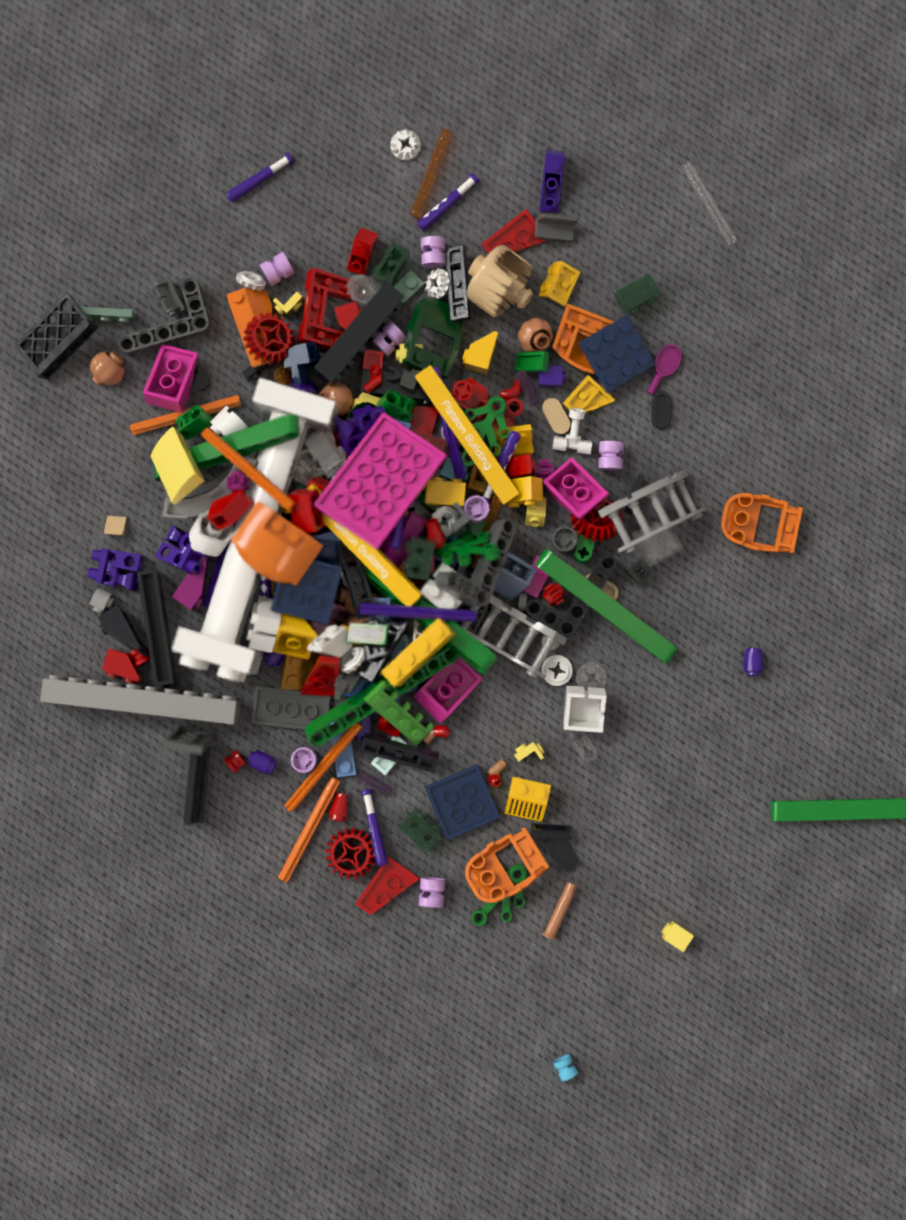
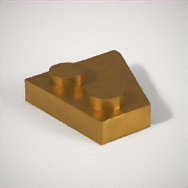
[279,652,323,691]

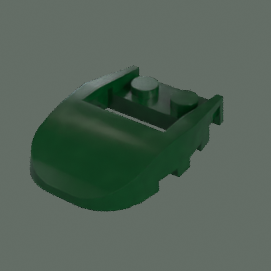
[402,297,463,378]

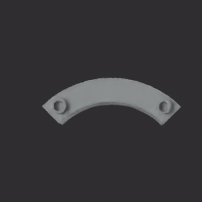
[162,452,257,518]
[598,469,706,553]
[459,595,567,679]

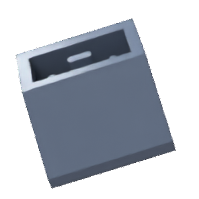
[494,552,537,600]

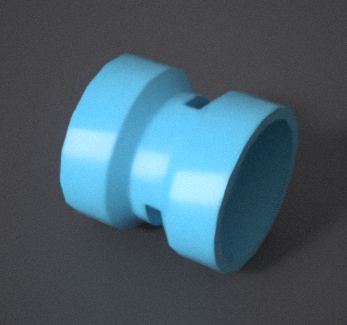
[553,1054,578,1081]

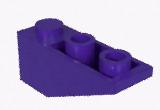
[539,149,565,213]

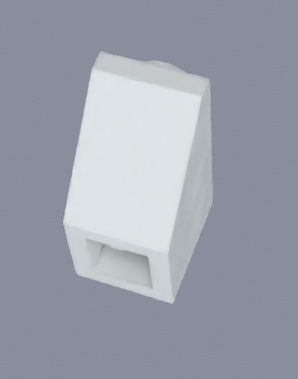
[307,625,353,657]

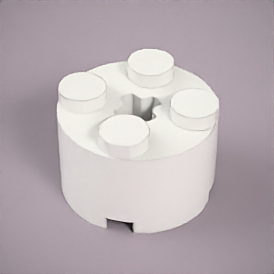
[210,406,248,436]
[189,511,234,557]

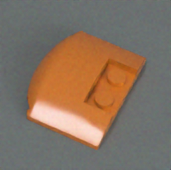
[552,303,638,374]
[231,501,323,585]

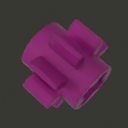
[534,459,554,483]
[226,471,250,493]

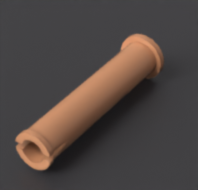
[542,882,578,941]

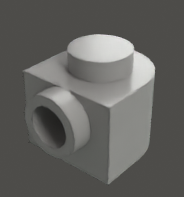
[89,587,115,614]

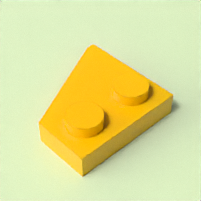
[562,375,615,413]

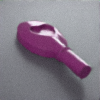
[647,344,681,395]

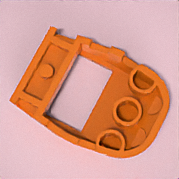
[721,493,803,553]
[465,827,550,903]

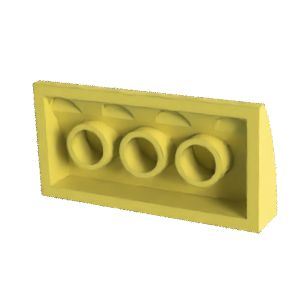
[151,427,204,505]

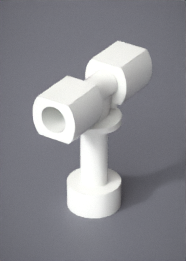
[553,408,592,454]

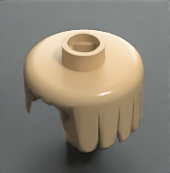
[467,245,533,317]

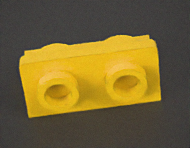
[539,261,580,306]
[493,424,534,458]

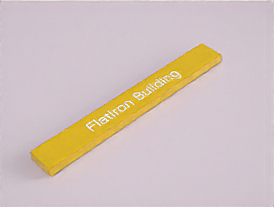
[415,365,519,505]
[307,483,423,606]

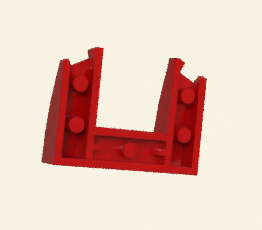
[297,268,362,350]

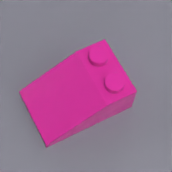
[143,344,198,413]
[543,457,609,520]
[412,658,482,723]

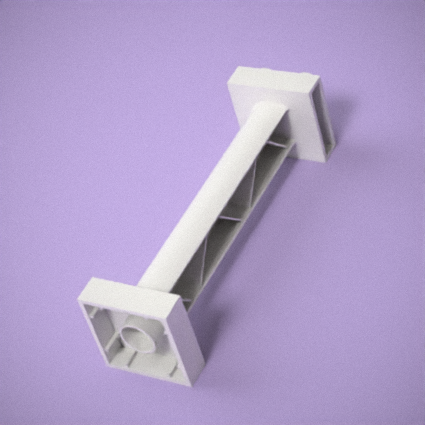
[172,378,339,682]

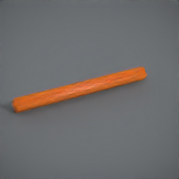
[130,395,241,435]
[201,428,295,510]
[285,722,362,812]
[278,777,340,882]

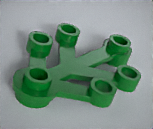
[461,396,510,466]
[433,531,500,566]
[471,864,528,926]

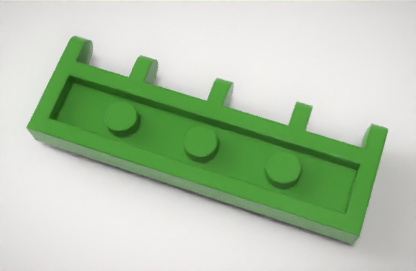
[364,681,434,746]

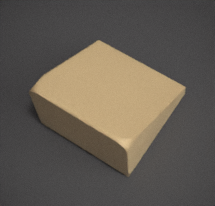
[104,516,127,536]

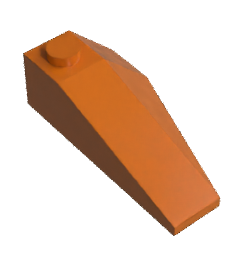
[226,288,273,369]

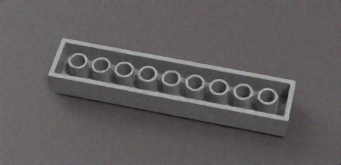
[40,675,241,724]

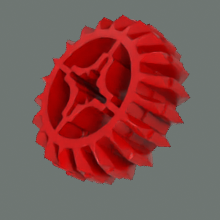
[243,312,295,365]
[570,496,622,543]
[325,827,375,880]

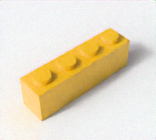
[382,618,456,687]

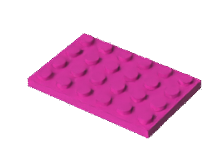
[313,412,447,550]

